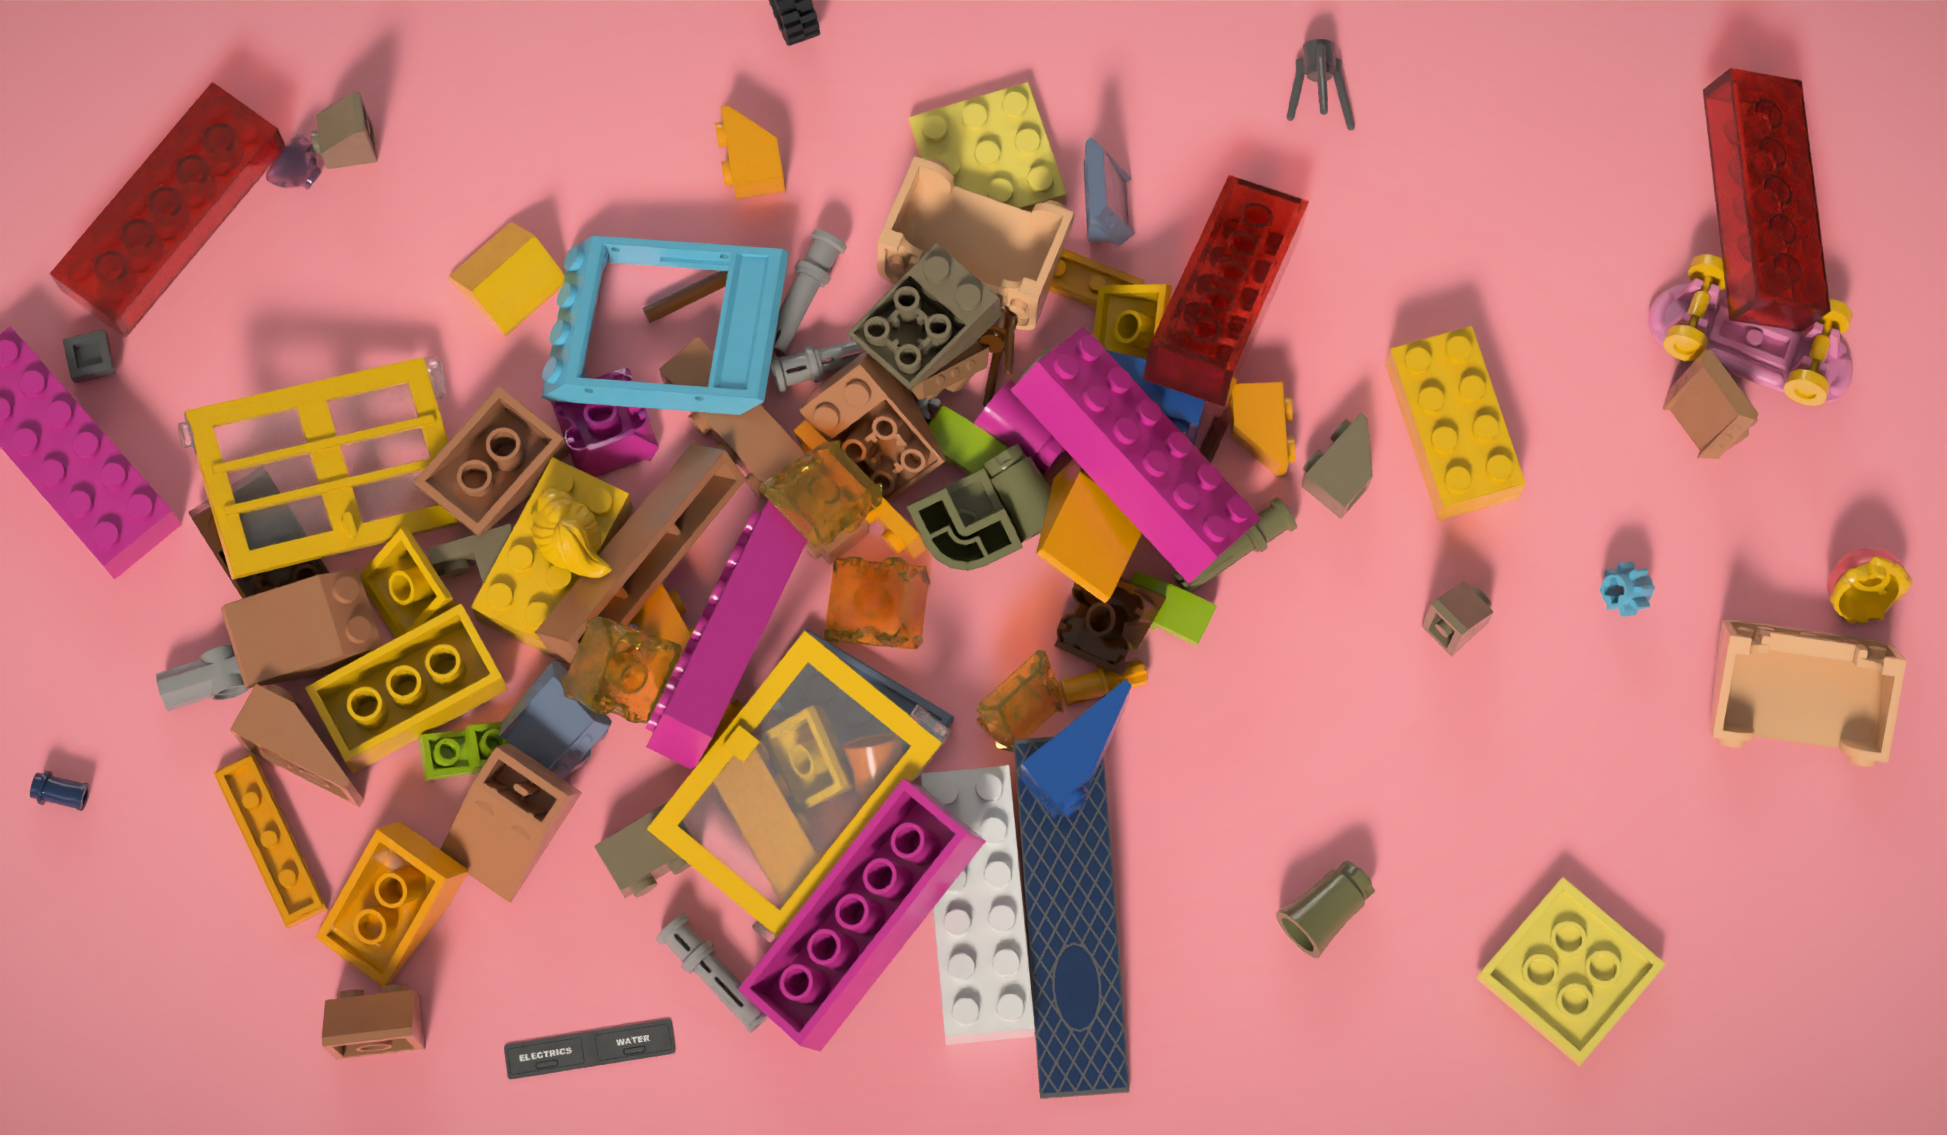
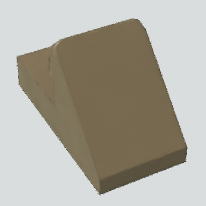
[427,523,513,584]

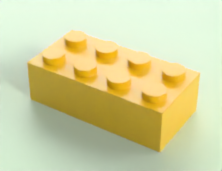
[1385,326,1526,521]
[471,457,633,658]
[305,603,508,774]

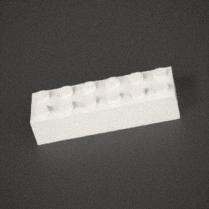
[921,765,1035,1045]

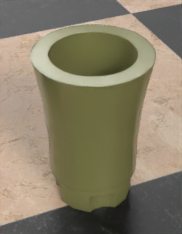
[984,444,1051,543]
[1275,860,1375,958]

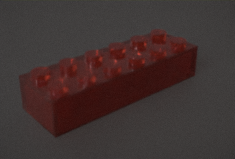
[1702,68,1831,331]
[49,81,286,338]
[1143,175,1309,407]

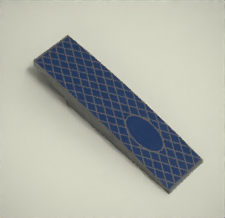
[1013,737,1129,1099]

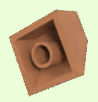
[321,984,425,1060]

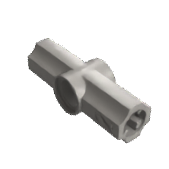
[155,645,250,712]

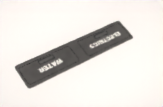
[504,1019,676,1080]

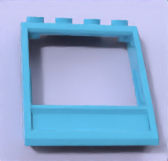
[541,235,789,415]

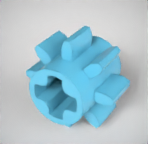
[1599,561,1655,617]

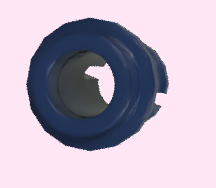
[30,770,90,811]

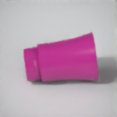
[974,380,1066,473]

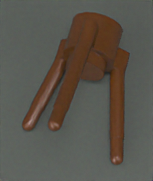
[951,309,1018,407]

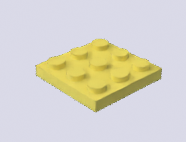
[908,82,1067,211]
[1476,877,1666,1066]

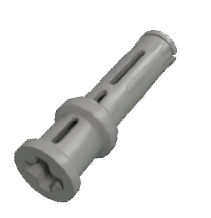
[773,229,847,356]
[770,340,863,393]
[655,913,768,1033]

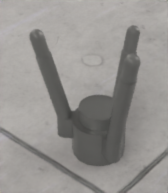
[1286,39,1355,131]

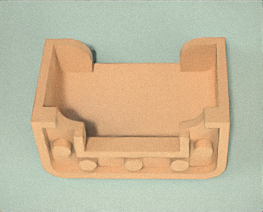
[877,156,1074,331]
[1710,620,1907,767]

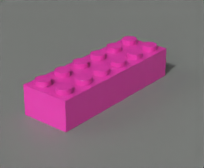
[0,326,182,580]
[1011,326,1261,584]
[645,499,816,770]
[738,778,986,1052]

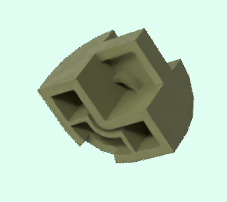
[906,468,1023,571]

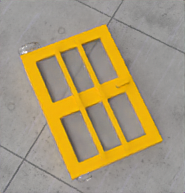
[178,356,462,580]

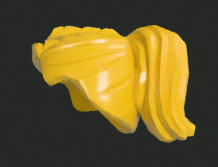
[531,487,612,578]

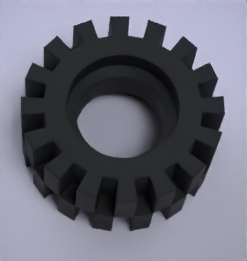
[768,0,821,46]

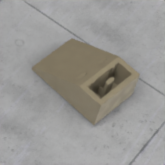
[847,243,1002,390]

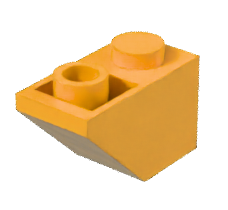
[714,105,785,200]
[1229,382,1296,477]

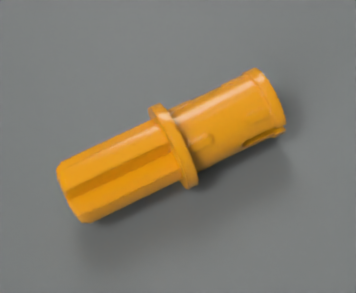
[1060,660,1148,707]

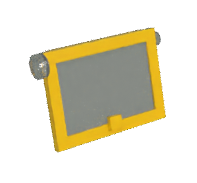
[647,631,952,943]

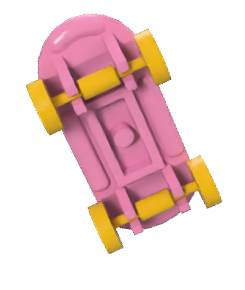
[1648,254,1853,406]

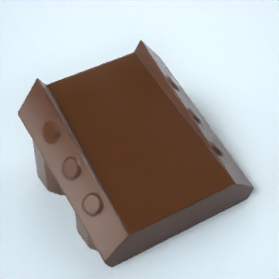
[1054,577,1167,675]

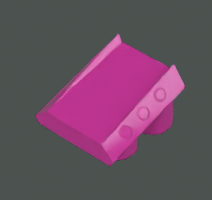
[550,367,659,478]

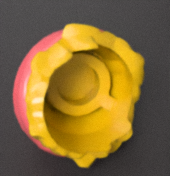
[1827,548,1912,625]

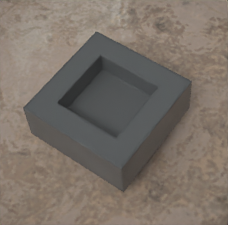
[63,329,116,384]

